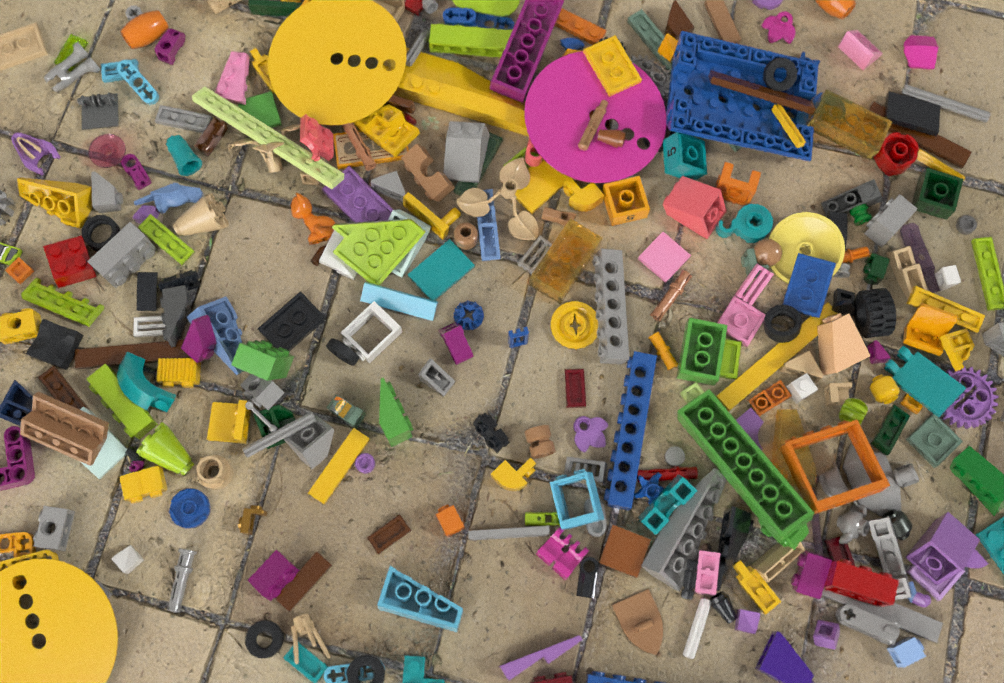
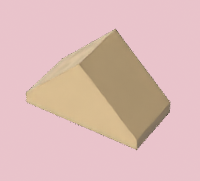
[780,351,823,383]

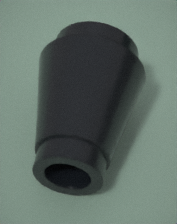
[710,591,737,624]

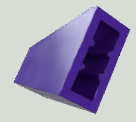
[755,631,814,683]

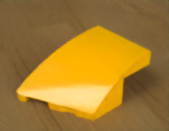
[353,104,420,157]

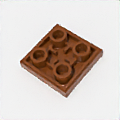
[599,525,651,578]

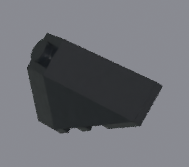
[717,506,754,591]

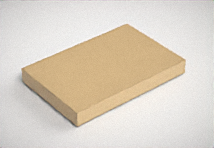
[0,22,48,71]

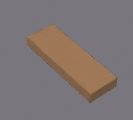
[704,0,741,44]

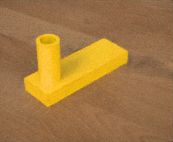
[403,192,461,240]

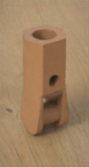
[542,207,577,228]

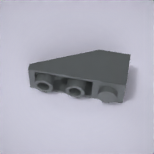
[821,179,884,216]
[160,285,192,348]

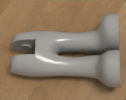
[44,42,101,92]

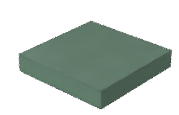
[906,414,963,468]

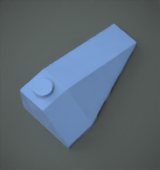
[187,297,244,375]

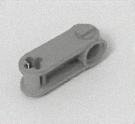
[835,604,900,646]

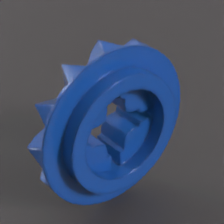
[454,300,484,330]

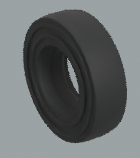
[763,58,797,92]
[326,338,359,366]
[245,620,283,659]
[347,655,385,683]

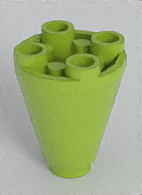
[136,422,195,476]

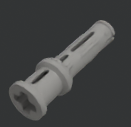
[167,548,197,613]

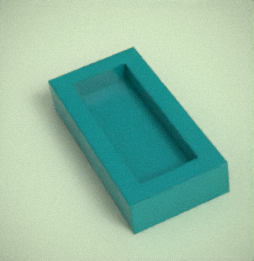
[283,642,329,683]

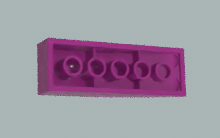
[490,0,564,103]

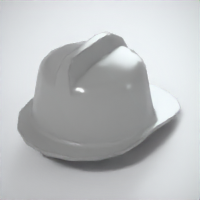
[819,462,858,506]

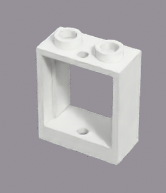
[341,301,402,364]

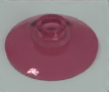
[88,134,126,168]

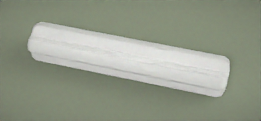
[683,598,712,659]

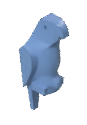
[134,183,204,214]

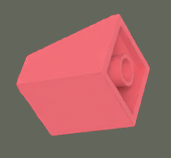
[663,176,727,239]

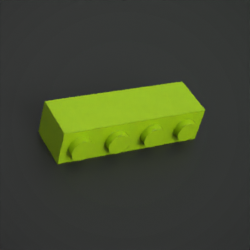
[86,364,158,440]

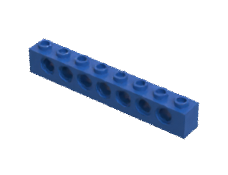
[604,351,657,511]

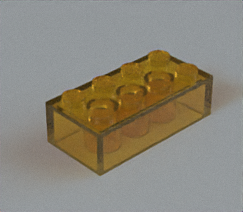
[806,89,892,160]
[529,218,602,305]

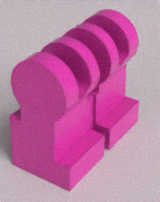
[536,526,589,580]

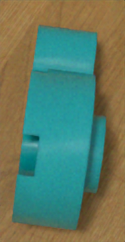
[716,204,773,243]

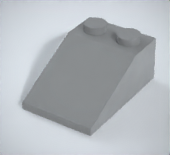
[444,121,490,183]

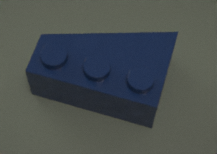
[0,380,34,427]

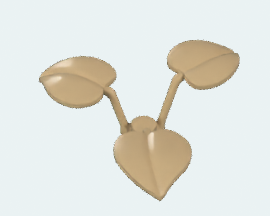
[228,124,300,173]
[457,158,539,240]

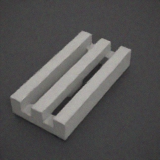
[518,235,555,276]

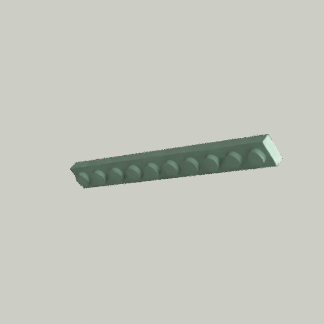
[627,9,743,152]

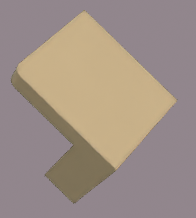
[824,382,853,406]

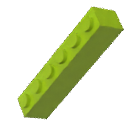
[429,23,513,58]

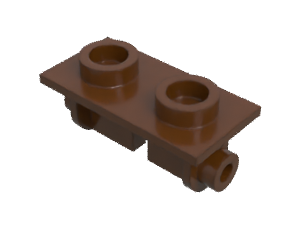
[194,117,229,157]

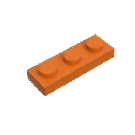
[555,8,607,45]

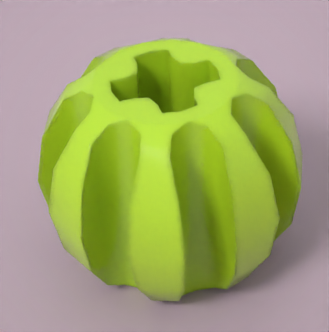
[839,398,868,425]

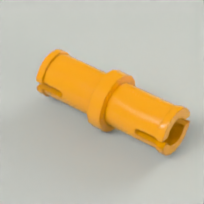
[648,332,679,370]

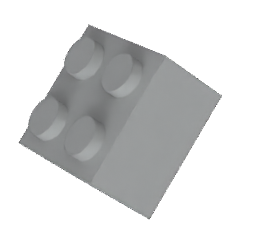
[864,195,918,248]

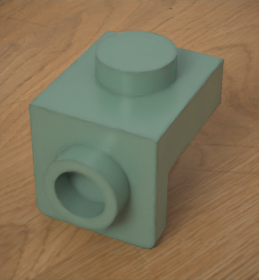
[741,248,769,278]

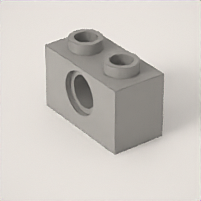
[240,374,284,410]
[33,506,75,551]

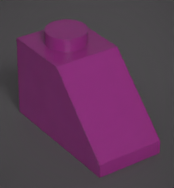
[181,314,217,363]

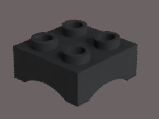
[26,319,84,370]

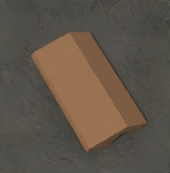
[20,392,109,466]

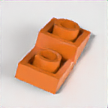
[748,380,792,416]

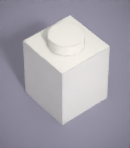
[786,373,818,404]

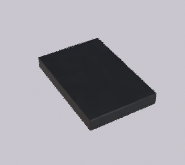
[884,91,940,136]
[258,291,326,351]

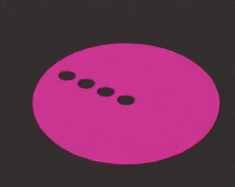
[524,51,666,183]

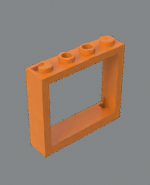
[780,420,890,514]

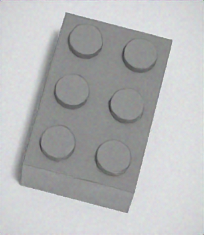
[87,222,157,288]

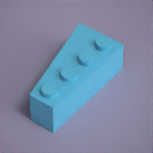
[377,566,463,632]

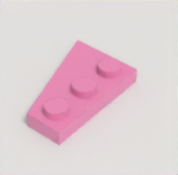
[215,51,250,105]

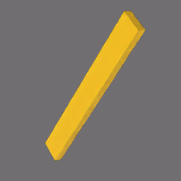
[716,302,838,412]

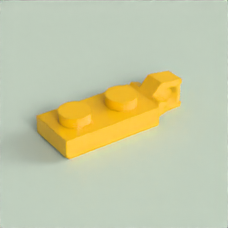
[250,48,275,94]
[732,560,781,615]

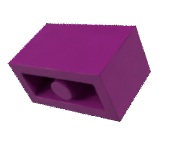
[248,549,300,601]
[791,550,832,599]

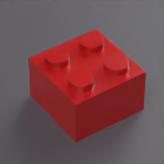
[43,235,96,288]

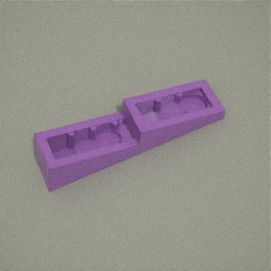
[500,635,583,680]

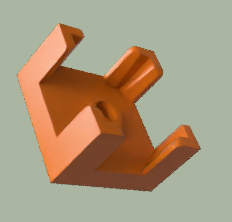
[715,162,761,206]

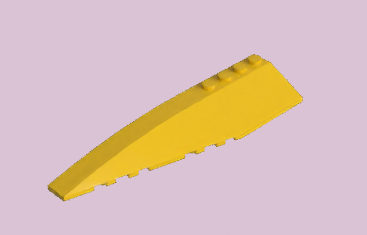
[377,47,529,137]

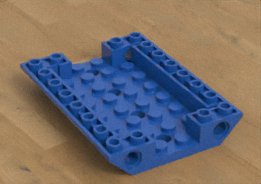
[666,31,819,162]

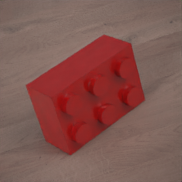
[824,559,899,607]

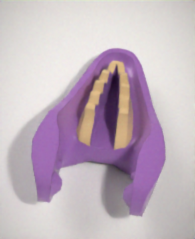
[11,133,61,176]

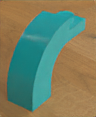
[117,352,176,412]

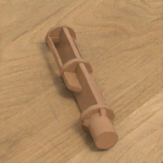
[578,100,608,151]

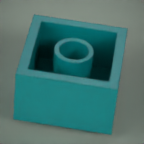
[663,132,707,180]

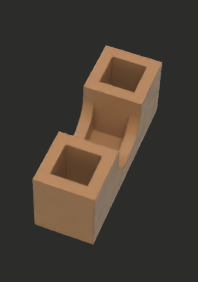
[401,144,455,202]

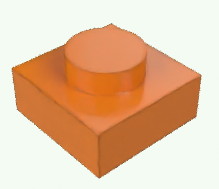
[5,257,34,284]

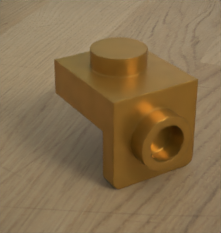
[238,505,267,535]

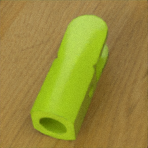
[525,512,560,526]

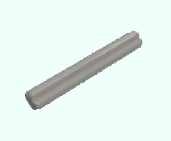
[243,412,316,457]

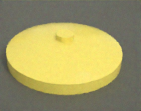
[769,212,845,284]

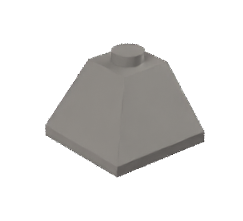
[283,413,334,469]

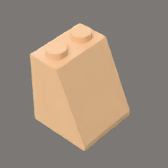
[817,313,870,375]

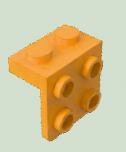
[903,303,958,356]

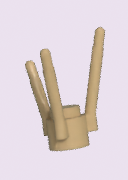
[291,614,331,664]

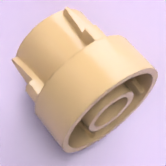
[196,455,233,490]

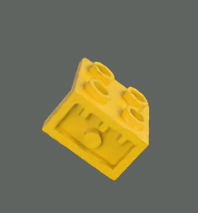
[207,400,251,444]

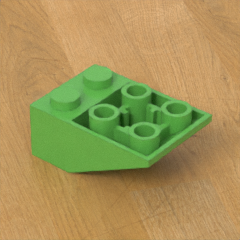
[379,377,414,447]

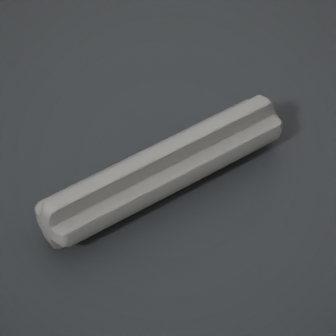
[406,28,430,67]

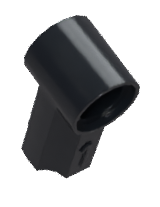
[576,557,599,598]

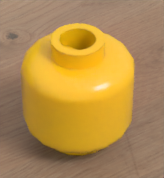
[869,374,900,404]

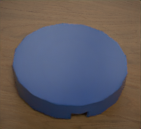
[169,488,211,529]

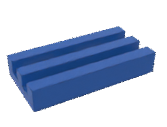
[508,327,529,348]

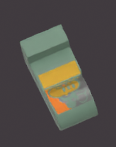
[326,395,366,429]

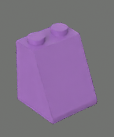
[905,512,980,586]

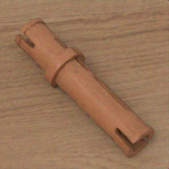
[342,123,377,171]
[650,270,692,322]

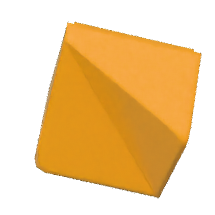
[658,34,678,62]

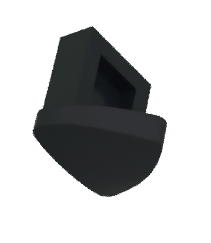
[832,288,856,316]

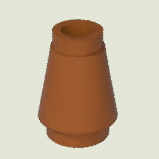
[597,129,626,148]

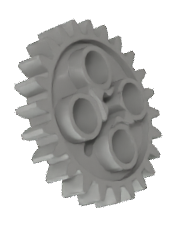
[630,54,671,100]

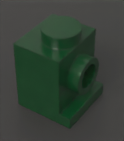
[863,253,890,285]

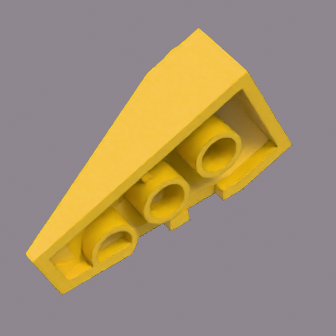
[17,177,93,228]

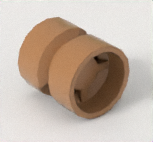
[524,425,556,459]

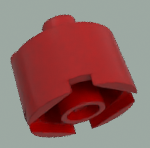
[874,132,919,176]

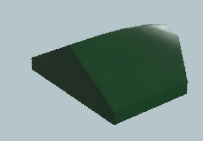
[253,404,295,449]

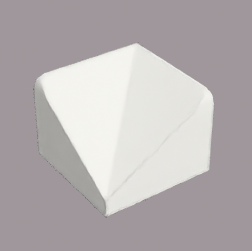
[935,265,961,291]
[111,545,144,574]

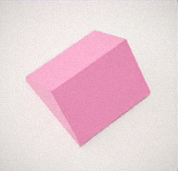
[838,30,883,71]

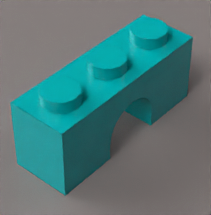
[638,474,697,535]

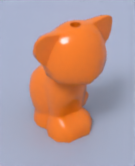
[291,193,336,245]

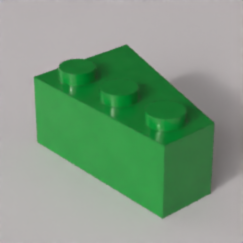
[950,446,1004,516]

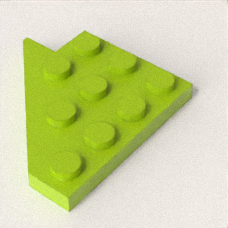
[332,219,426,285]

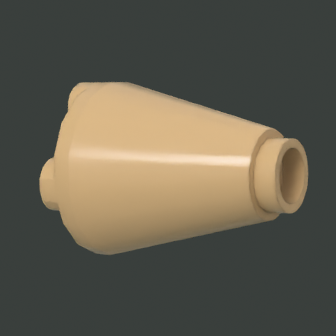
[173,193,229,236]

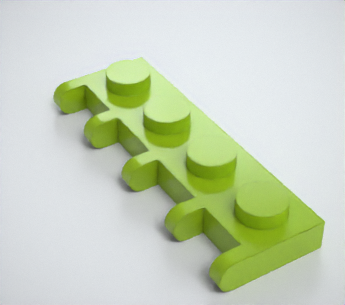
[21,278,104,327]

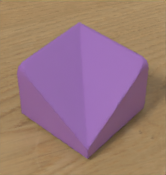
[132,205,160,224]
[735,609,760,634]
[813,620,840,650]

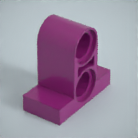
[438,322,474,365]

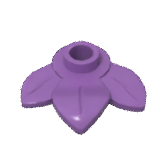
[574,416,609,453]

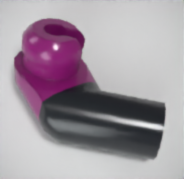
[125,446,145,473]

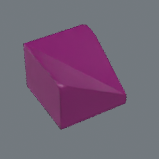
[867,340,891,364]

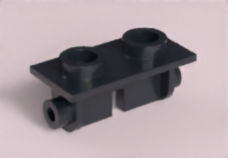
[158,270,201,294]
[473,413,510,454]

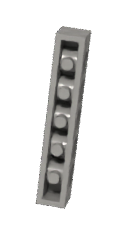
[592,248,629,364]

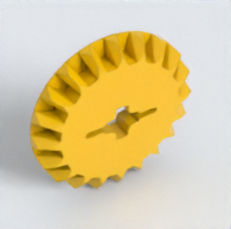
[550,301,598,350]

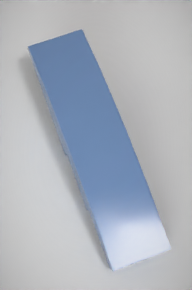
[477,189,500,261]

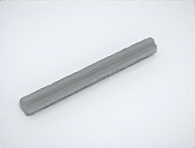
[902,85,990,122]

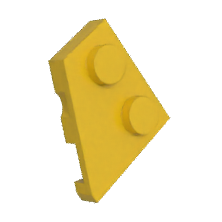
[939,328,975,372]

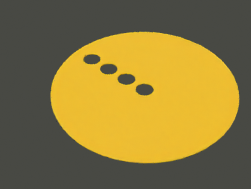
[268,0,407,125]
[0,559,118,683]

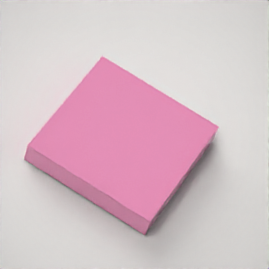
[638,232,691,283]
[717,296,766,347]

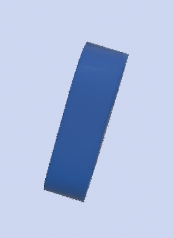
[443,8,476,27]

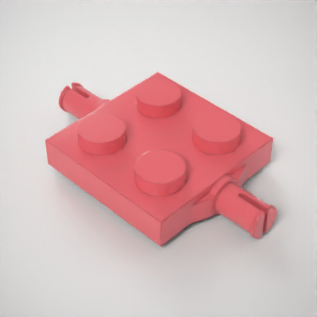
[300,114,334,161]

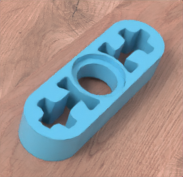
[117,60,159,105]
[324,663,385,683]

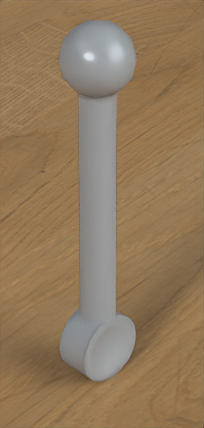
[245,401,277,432]

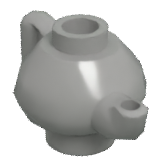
[837,504,870,544]

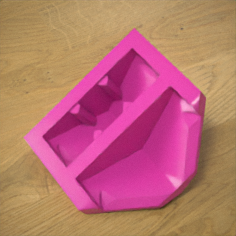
[904,35,938,70]

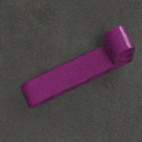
[0,426,35,491]

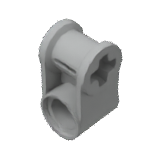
[892,463,919,488]

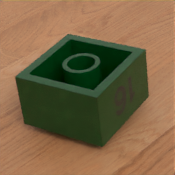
[912,168,963,220]

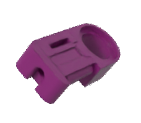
[121,154,152,190]

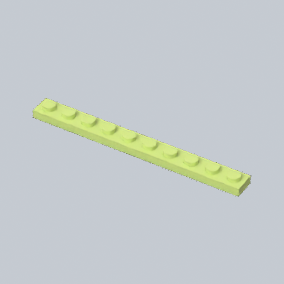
[192,87,344,189]

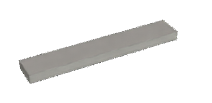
[822,589,943,643]

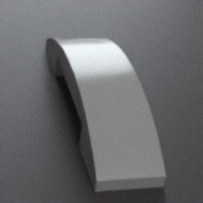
[868,517,912,600]

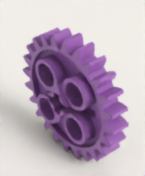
[943,366,999,429]

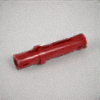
[637,466,698,483]

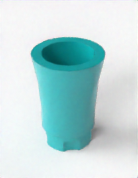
[166,134,202,176]

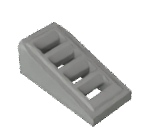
[564,457,607,483]

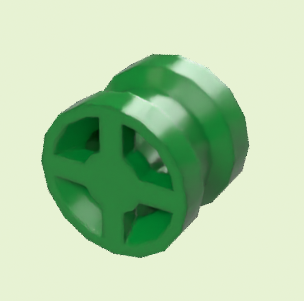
[849,204,873,226]

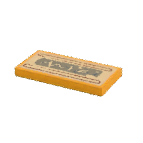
[333,130,409,169]

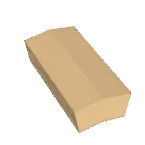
[751,542,805,582]

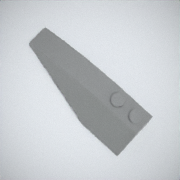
[641,468,727,592]

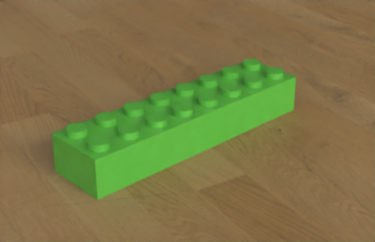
[677,389,814,543]

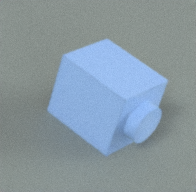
[887,637,926,668]

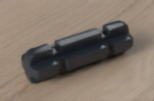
[681,559,698,600]

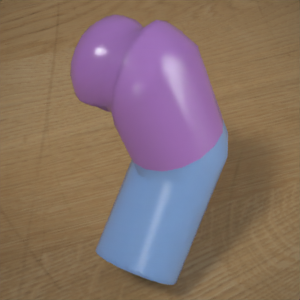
[908,581,931,607]

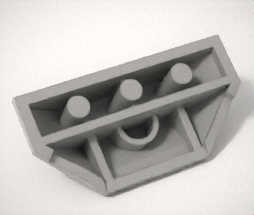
[842,437,901,517]

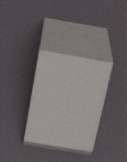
[370,171,406,203]
[418,359,455,396]

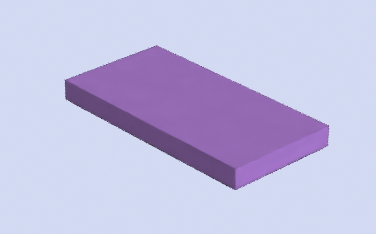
[322,166,393,223]

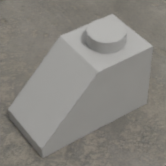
[91,172,123,213]

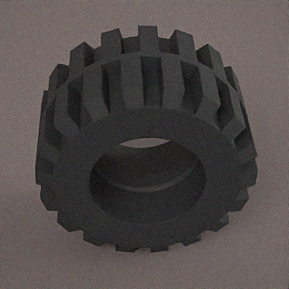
[854,288,896,338]

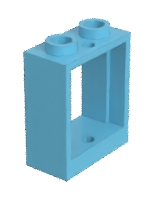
[550,469,605,530]

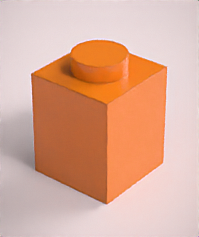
[436,504,465,538]

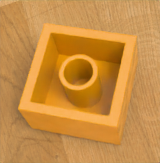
[602,176,650,226]

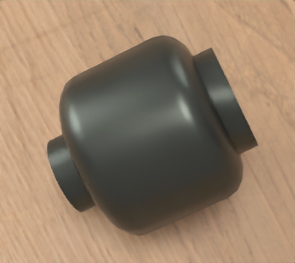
[882,509,912,540]

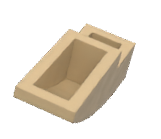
[886,246,928,299]

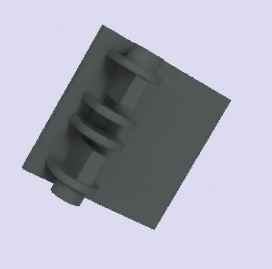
[77,92,119,130]

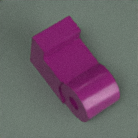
[154,28,186,65]

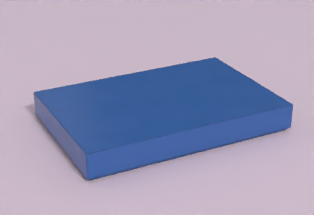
[782,253,836,318]

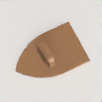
[612,589,663,655]

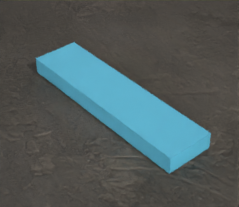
[360,282,438,321]

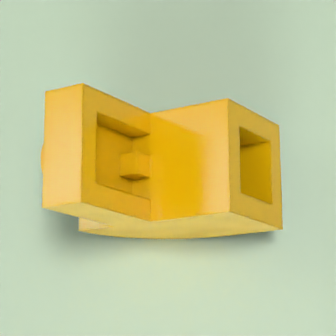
[563,177,604,212]
[491,458,536,491]

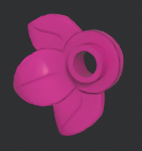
[761,11,796,44]

